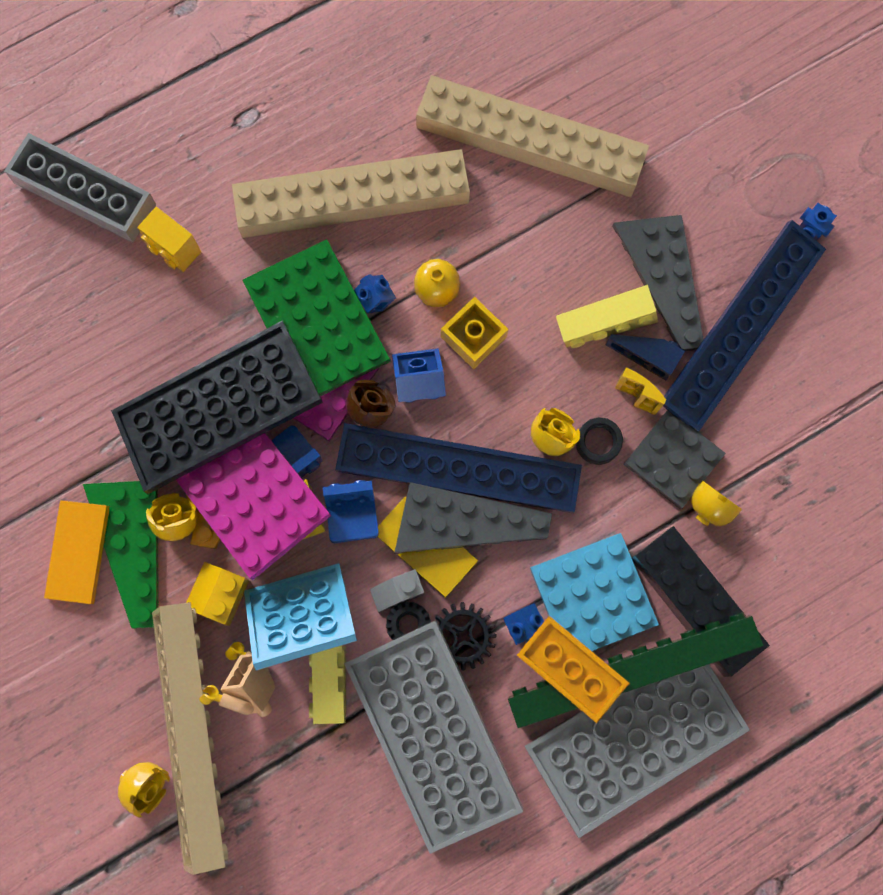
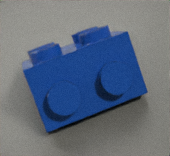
[271,425,323,478]
[323,480,379,544]

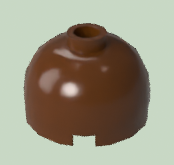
[346,379,396,428]

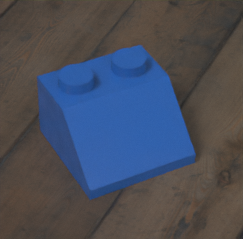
[392,348,446,403]

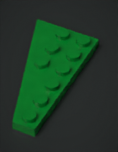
[83,481,159,629]

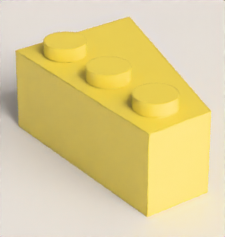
[309,645,346,724]

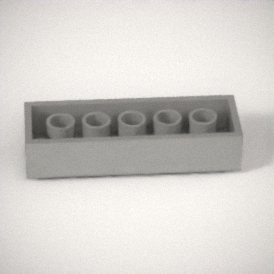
[4,133,156,243]

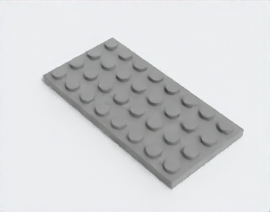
[344,620,524,854]
[524,664,750,838]

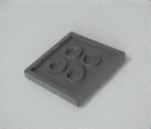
[624,410,726,509]

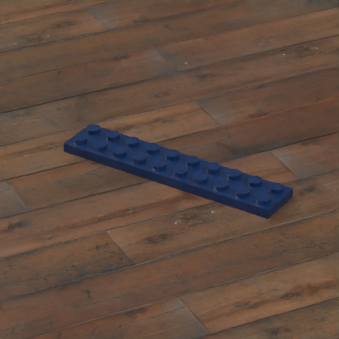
[663,220,826,432]
[335,423,582,513]

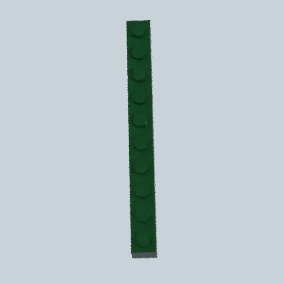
[508,612,764,728]

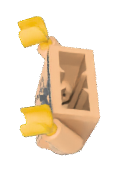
[199,642,275,717]

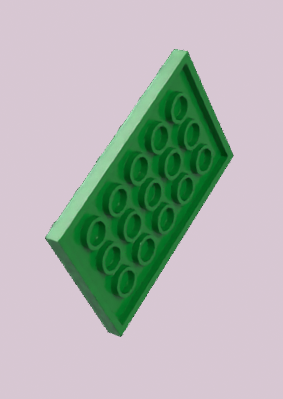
[242,239,390,396]

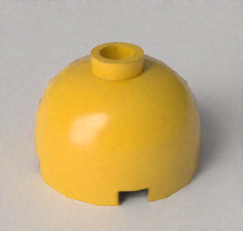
[414,259,460,307]
[530,408,580,456]
[691,481,742,526]
[146,493,198,541]
[118,762,170,818]

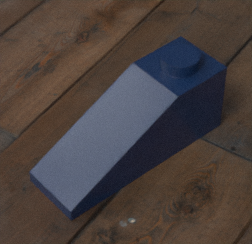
[606,334,685,381]

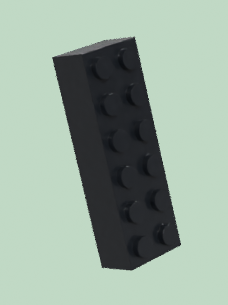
[632,526,770,677]

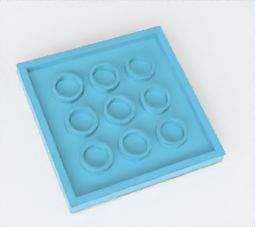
[530,533,659,651]
[244,563,357,670]

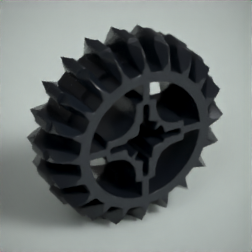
[435,602,497,671]

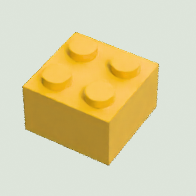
[137,206,201,272]
[440,297,509,369]

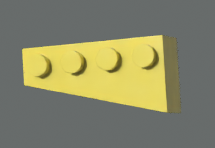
[556,285,658,348]

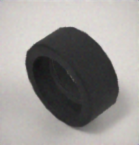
[576,417,623,465]

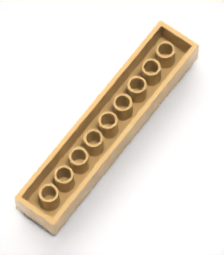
[416,75,649,197]
[232,149,470,238]
[152,602,228,875]

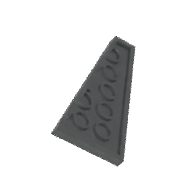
[612,215,704,351]
[394,482,552,554]

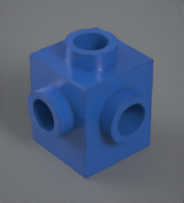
[799,203,837,241]
[354,274,396,314]
[503,603,544,645]

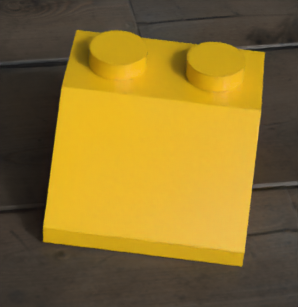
[186,562,250,626]

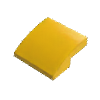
[615,367,666,415]

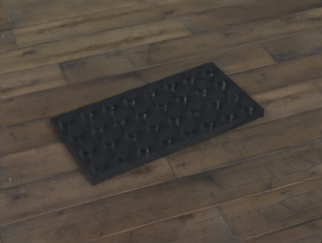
[111,320,323,494]

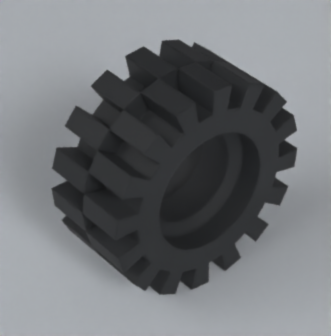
[386,601,431,641]

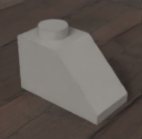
[370,569,424,613]

